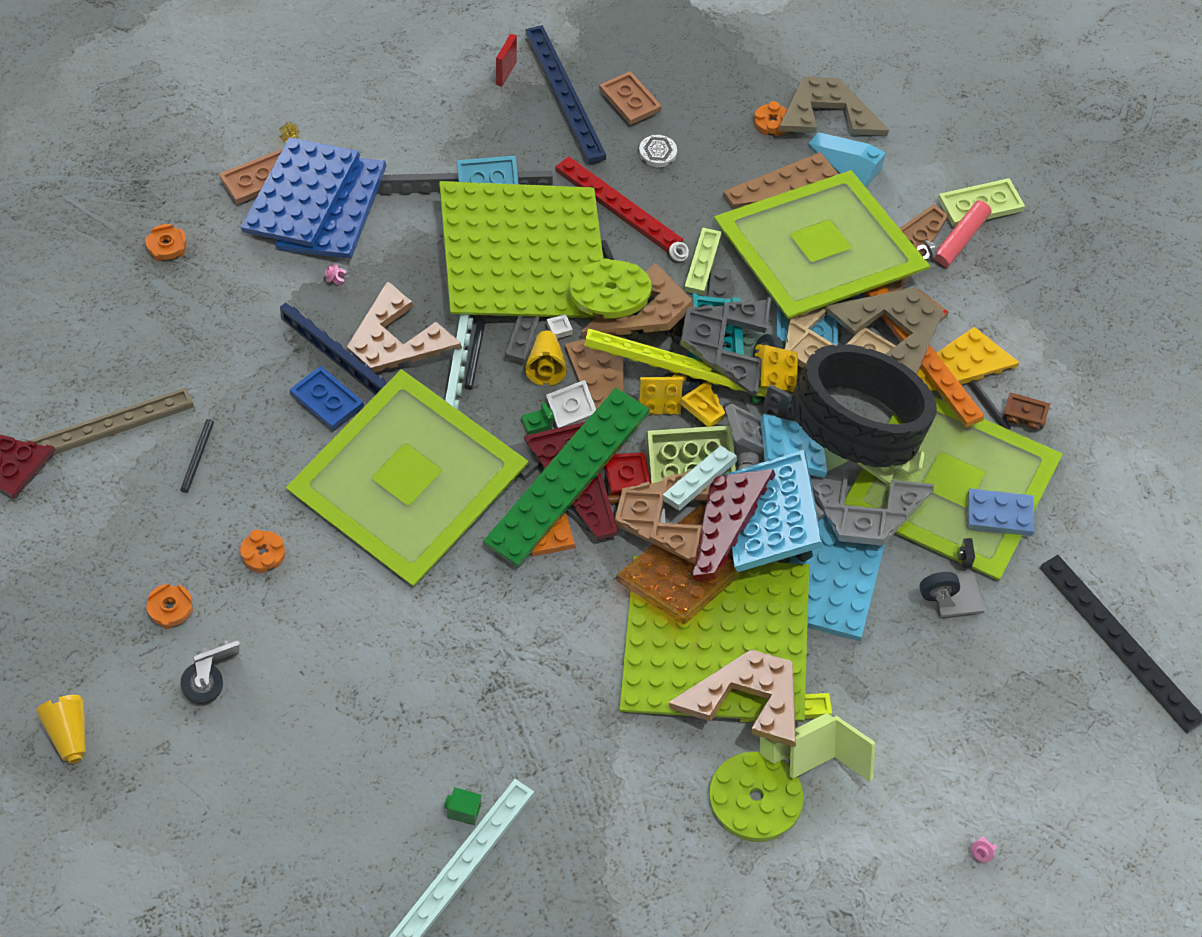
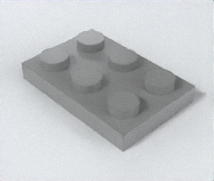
[725,403,764,456]

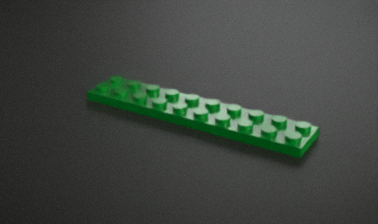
[483,387,650,568]

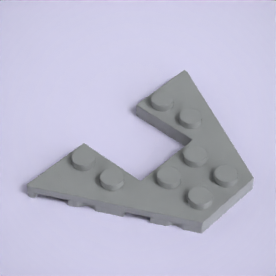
[810,474,934,546]

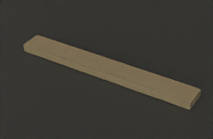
[26,388,194,456]

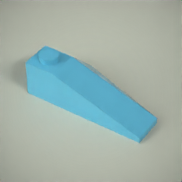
[808,132,886,188]

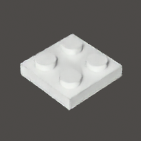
[546,380,596,428]

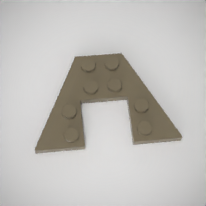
[779,76,889,136]
[826,287,943,374]

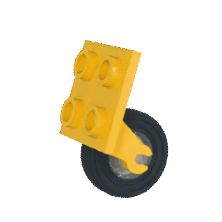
[753,334,798,393]
[639,372,699,414]

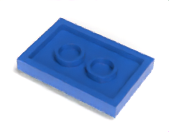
[289,366,364,431]

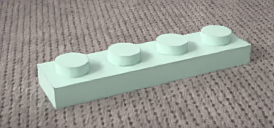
[663,446,737,510]

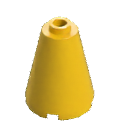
[525,331,567,386]
[36,695,86,764]

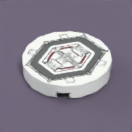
[639,135,677,168]

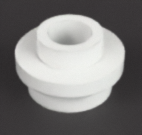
[669,242,689,262]

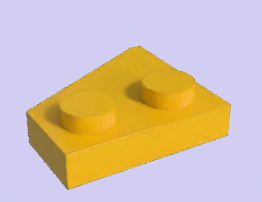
[680,381,725,427]

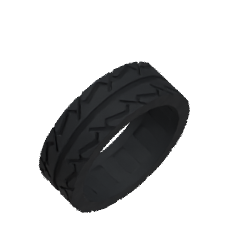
[791,344,937,467]

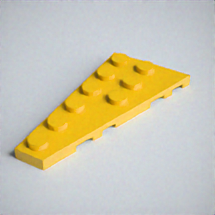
[917,327,1019,391]

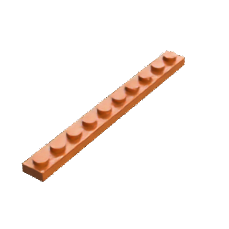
[863,285,985,428]

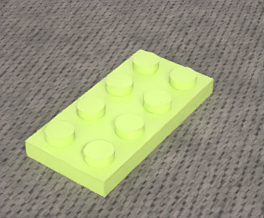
[938,178,1025,227]

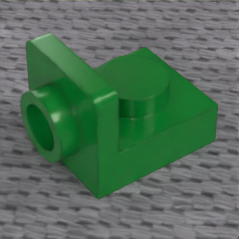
[521,402,554,435]

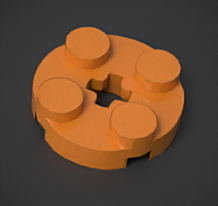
[754,101,787,136]
[145,224,187,261]
[240,529,285,573]
[146,584,193,629]

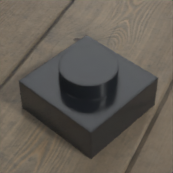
[957,538,975,568]

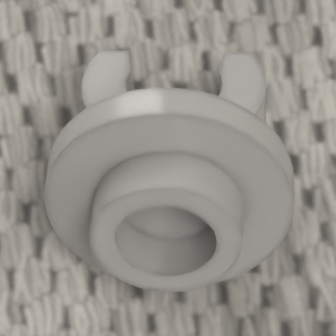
[916,240,937,260]

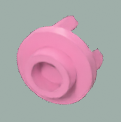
[324,263,346,285]
[971,837,997,863]

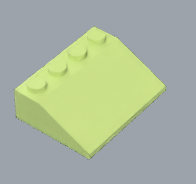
[645,425,736,484]

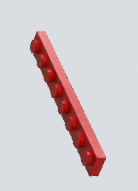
[555,156,683,254]

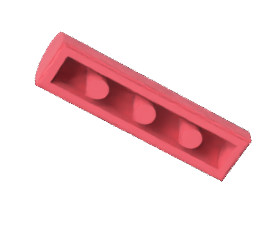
[934,200,992,269]

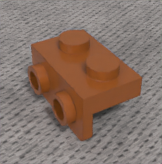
[1003,392,1051,430]

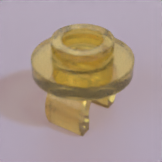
[279,121,299,142]

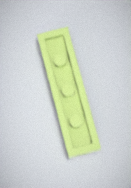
[684,228,722,296]

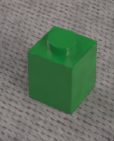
[444,787,482,826]

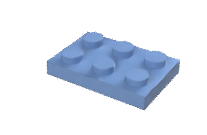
[967,488,1034,536]

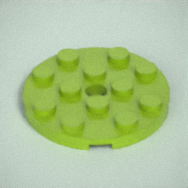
[570,259,651,318]
[709,752,804,842]

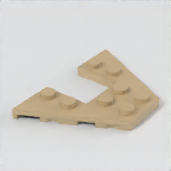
[785,305,896,368]

